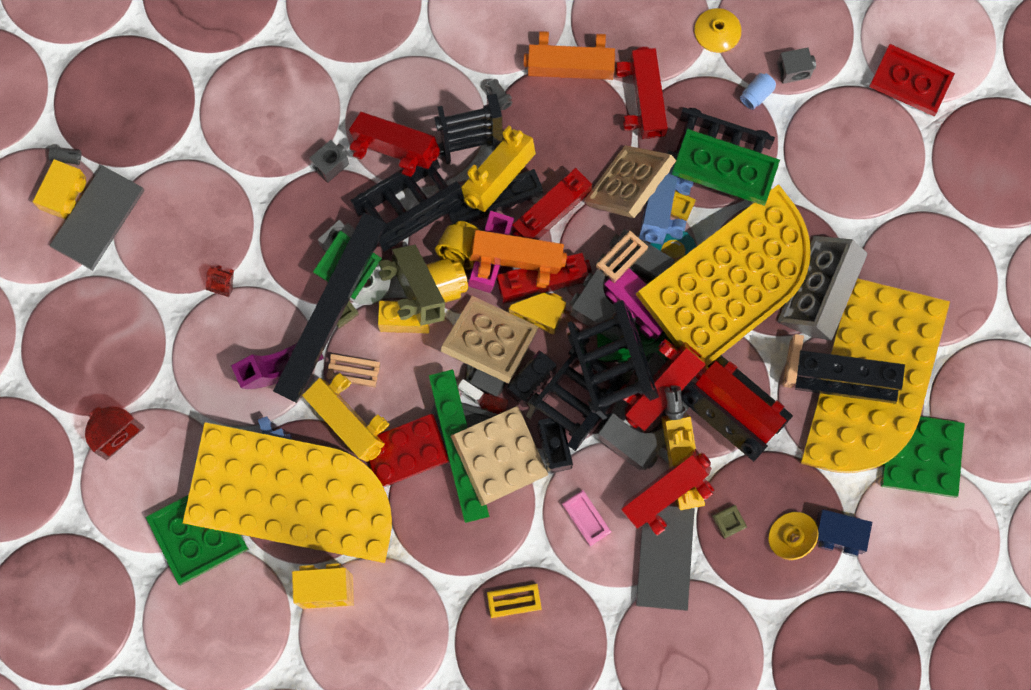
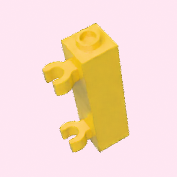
[461,126,536,212]
[302,373,389,462]
[661,412,705,510]

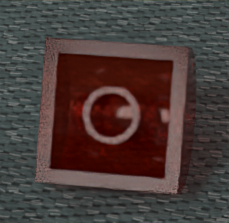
[85,406,145,461]

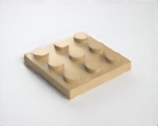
[584,145,676,218]
[441,296,539,384]
[451,406,549,506]

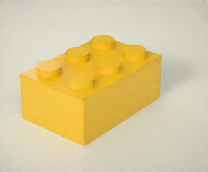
[292,563,354,609]

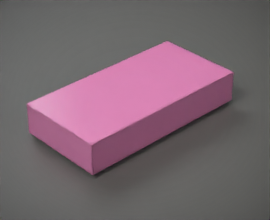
[562,490,611,547]

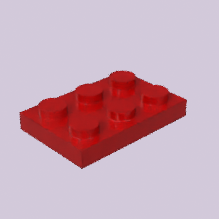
[869,44,955,116]
[369,414,450,487]

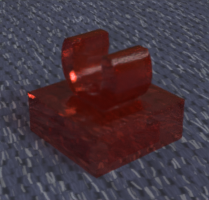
[206,265,234,297]

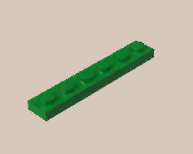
[429,369,490,523]

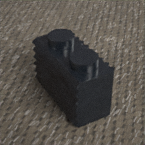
[507,350,557,407]
[537,418,573,474]

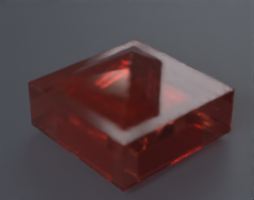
[482,394,508,414]

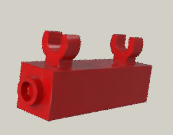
[616,47,668,139]
[349,112,440,177]
[512,168,593,240]
[497,253,592,304]
[619,339,706,431]
[695,361,787,444]
[621,448,715,536]

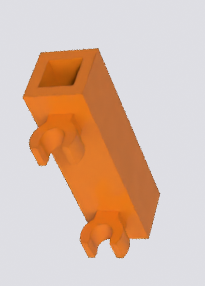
[524,31,615,80]
[469,230,567,288]

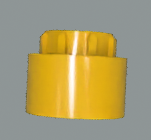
[435,221,479,270]
[426,258,468,303]

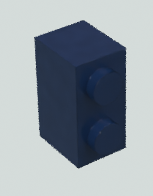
[816,510,873,557]

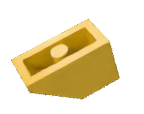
[509,293,566,335]

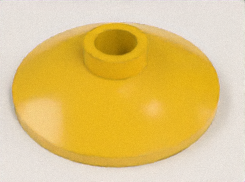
[694,8,742,53]
[769,512,819,560]

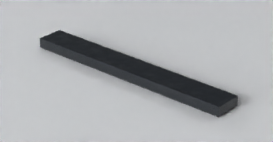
[273,213,387,403]

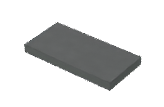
[50,165,145,271]
[636,506,695,611]

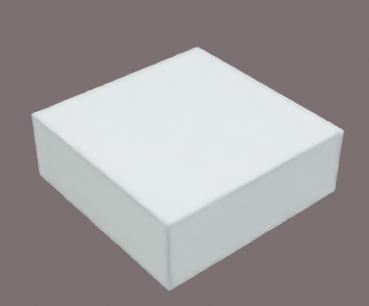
[458,379,484,404]

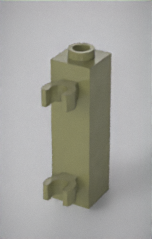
[379,244,445,326]

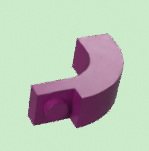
[231,342,324,389]

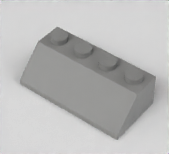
[777,236,868,340]

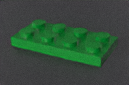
[672,129,780,206]

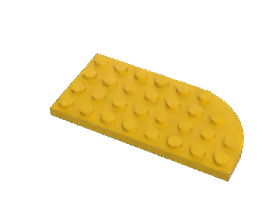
[635,184,810,366]
[801,278,950,473]
[183,422,392,563]

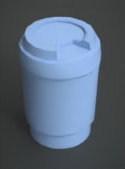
[740,73,776,110]

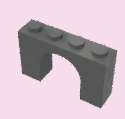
[569,229,675,341]
[592,352,696,470]

